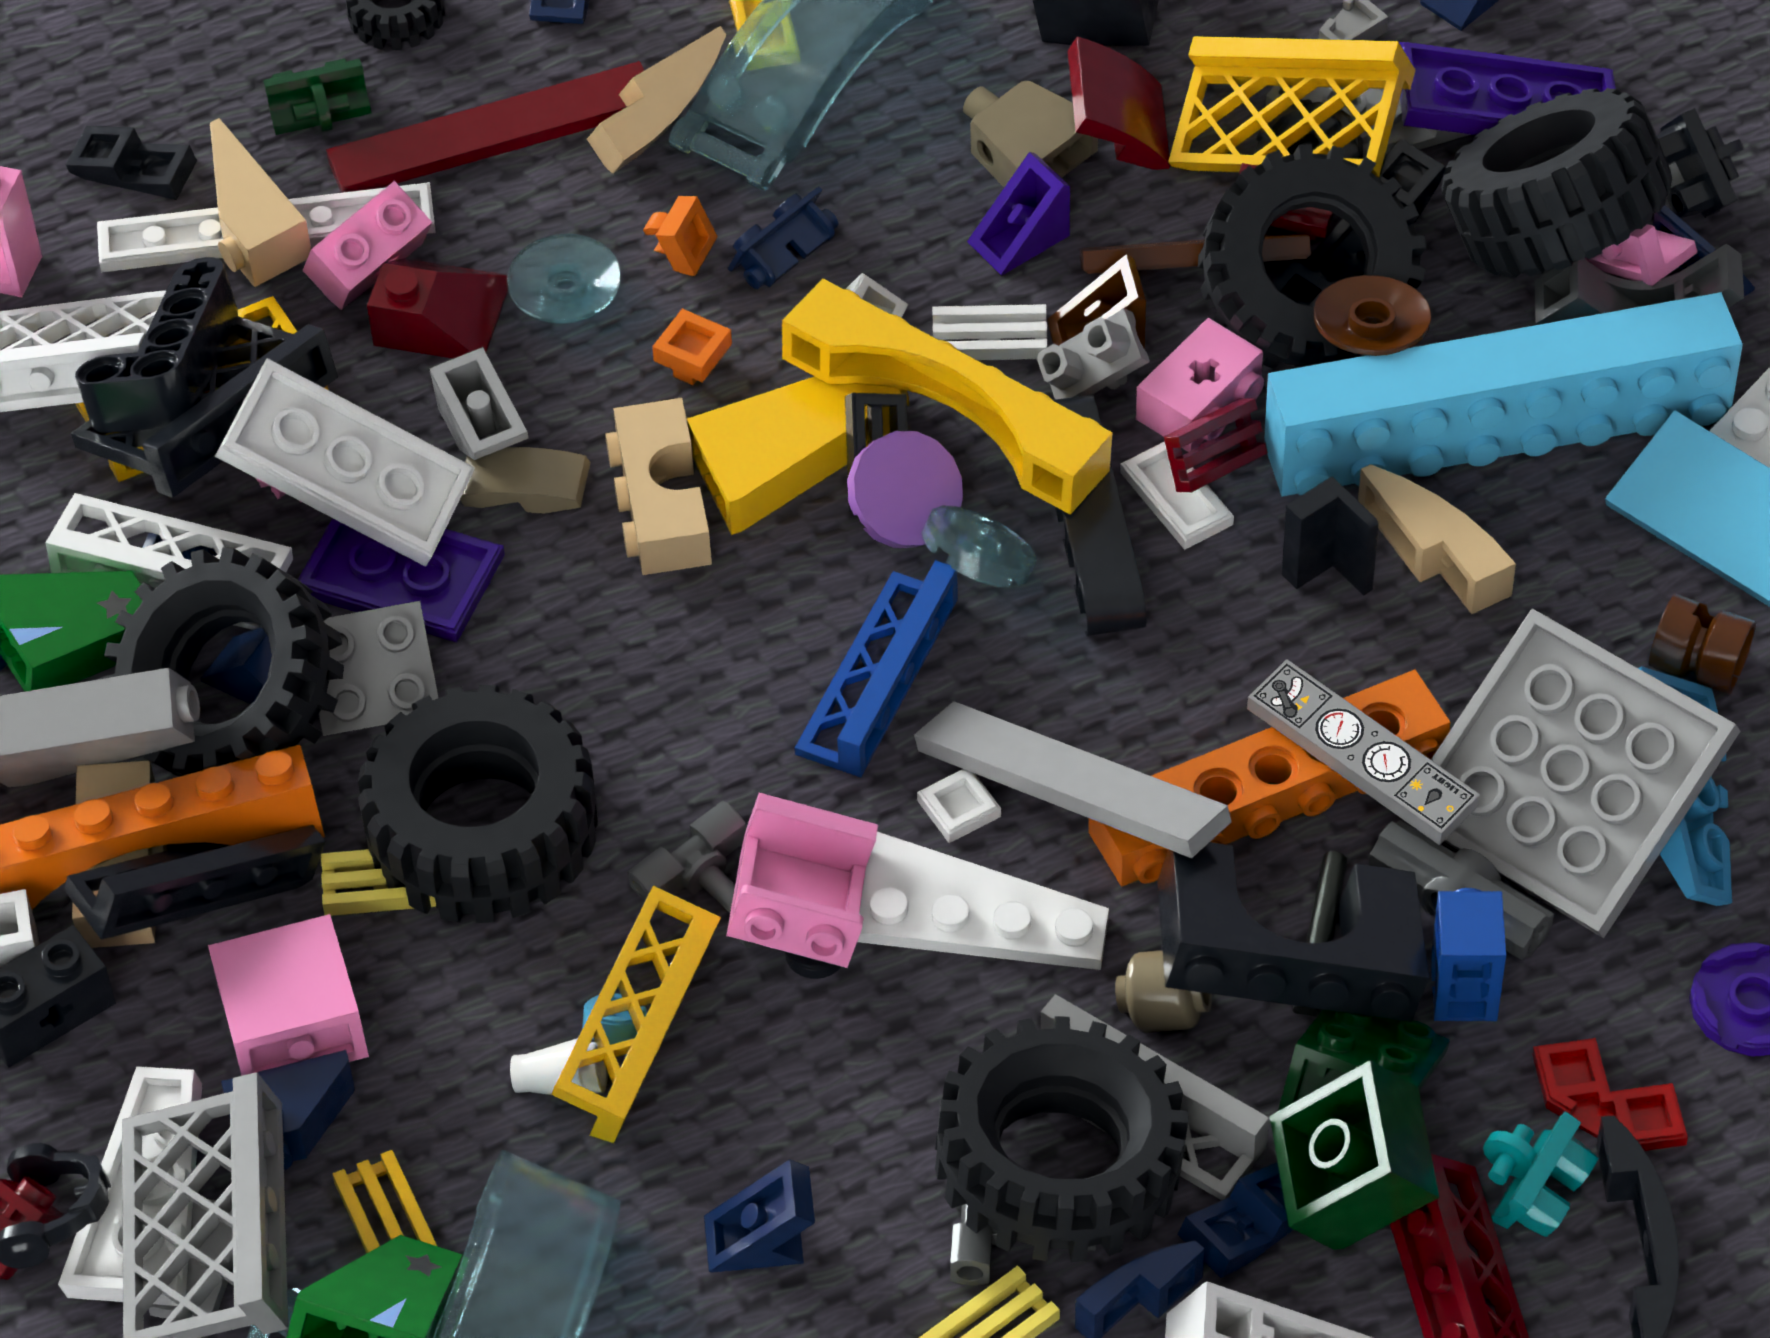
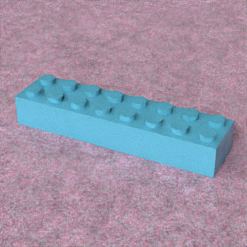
[1264,292,1743,497]

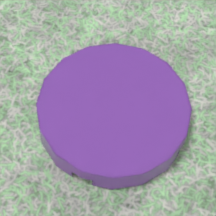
[847,431,963,548]

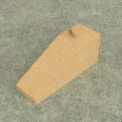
[210,118,311,287]

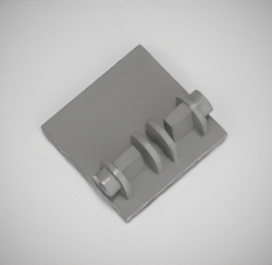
[319,601,438,736]

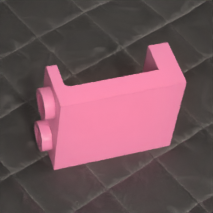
[726,793,878,968]
[208,914,369,1076]

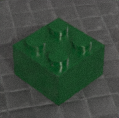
[1270,1060,1440,1250]

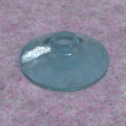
[507,234,621,324]

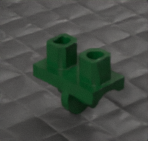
[263,58,372,135]

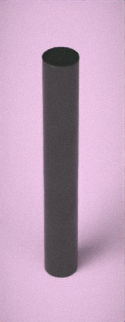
[1293,851,1348,1017]

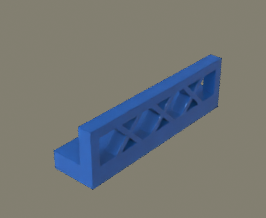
[794,560,958,778]

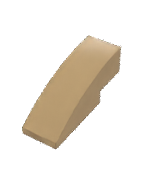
[587,26,726,174]
[1358,464,1516,614]

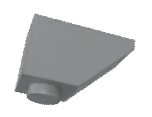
[429,347,529,460]

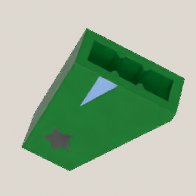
[0,571,142,692]
[286,1235,463,1338]

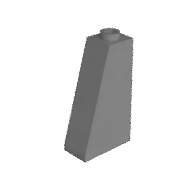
[0,668,200,787]

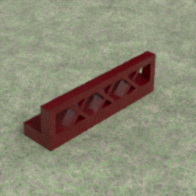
[1390,1153,1529,1338]

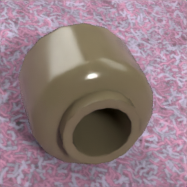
[1115,950,1212,1033]

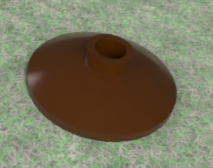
[1314,275,1431,356]

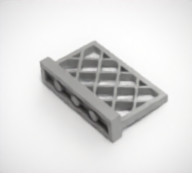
[122,1072,288,1338]

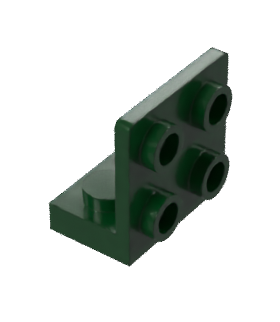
[1278,1010,1450,1110]

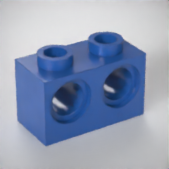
[1431,888,1506,1021]

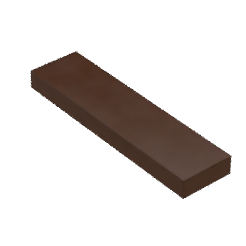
[1079,233,1311,274]

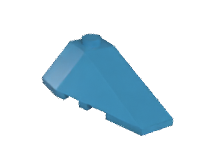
[1638,666,1732,906]

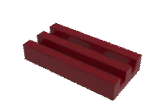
[1164,398,1268,493]

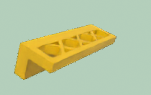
[551,886,721,1143]

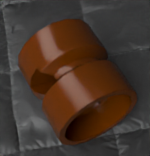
[1648,593,1756,694]

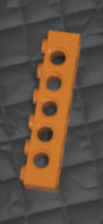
[1088,669,1451,887]

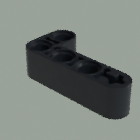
[75,257,238,433]

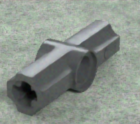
[1369,820,1554,961]

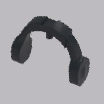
[0,1143,111,1269]

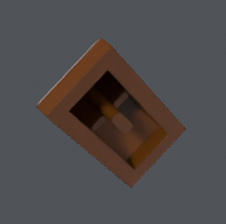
[1047,254,1146,349]

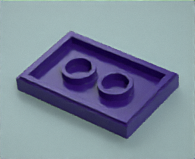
[298,518,505,643]

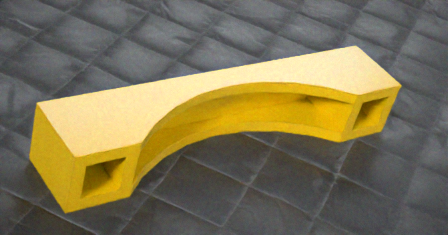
[782,278,1113,515]

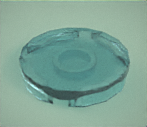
[921,505,1037,587]

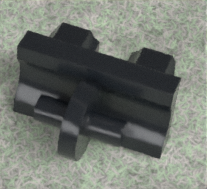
[1656,108,1745,218]

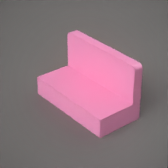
[1584,224,1698,286]

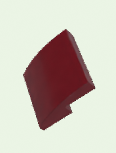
[1068,36,1171,170]

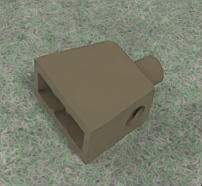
[963,81,1098,187]

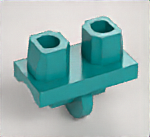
[1483,1111,1599,1237]

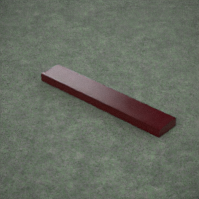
[326,61,644,193]

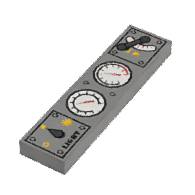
[1247,659,1480,845]

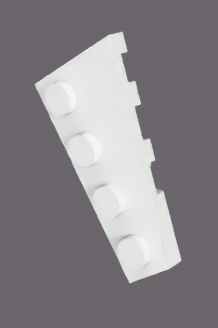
[857,832,1109,970]
[58,1066,202,1306]

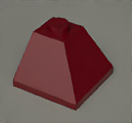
[367,258,513,359]

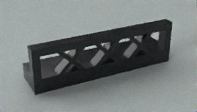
[64,825,326,940]

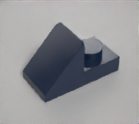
[704,1159,815,1273]

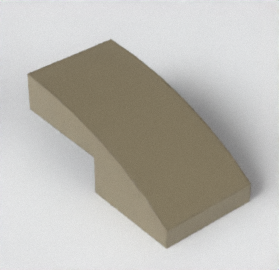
[460,447,591,514]

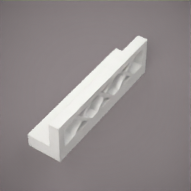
[45,493,293,630]

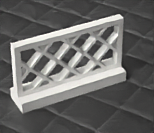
[0,290,166,412]

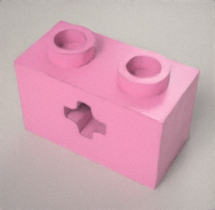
[303,181,433,310]
[1136,318,1264,452]

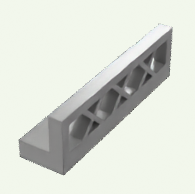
[1041,994,1269,1200]

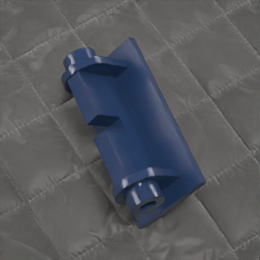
[727,186,839,289]

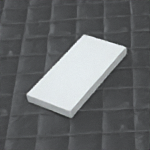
[215,358,475,567]

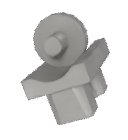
[1037,308,1150,400]

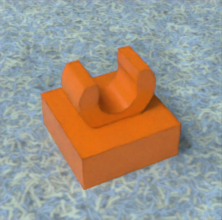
[643,196,718,276]
[652,308,732,385]

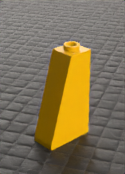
[687,376,909,535]

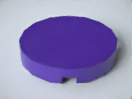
[1689,942,1770,1056]

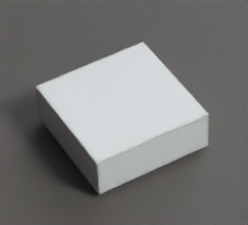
[917,769,1001,843]

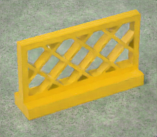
[1168,36,1416,178]

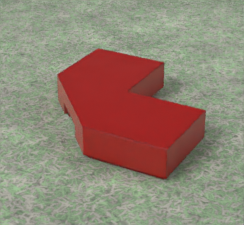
[1532,1038,1688,1151]

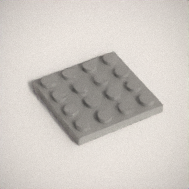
[1431,608,1741,938]

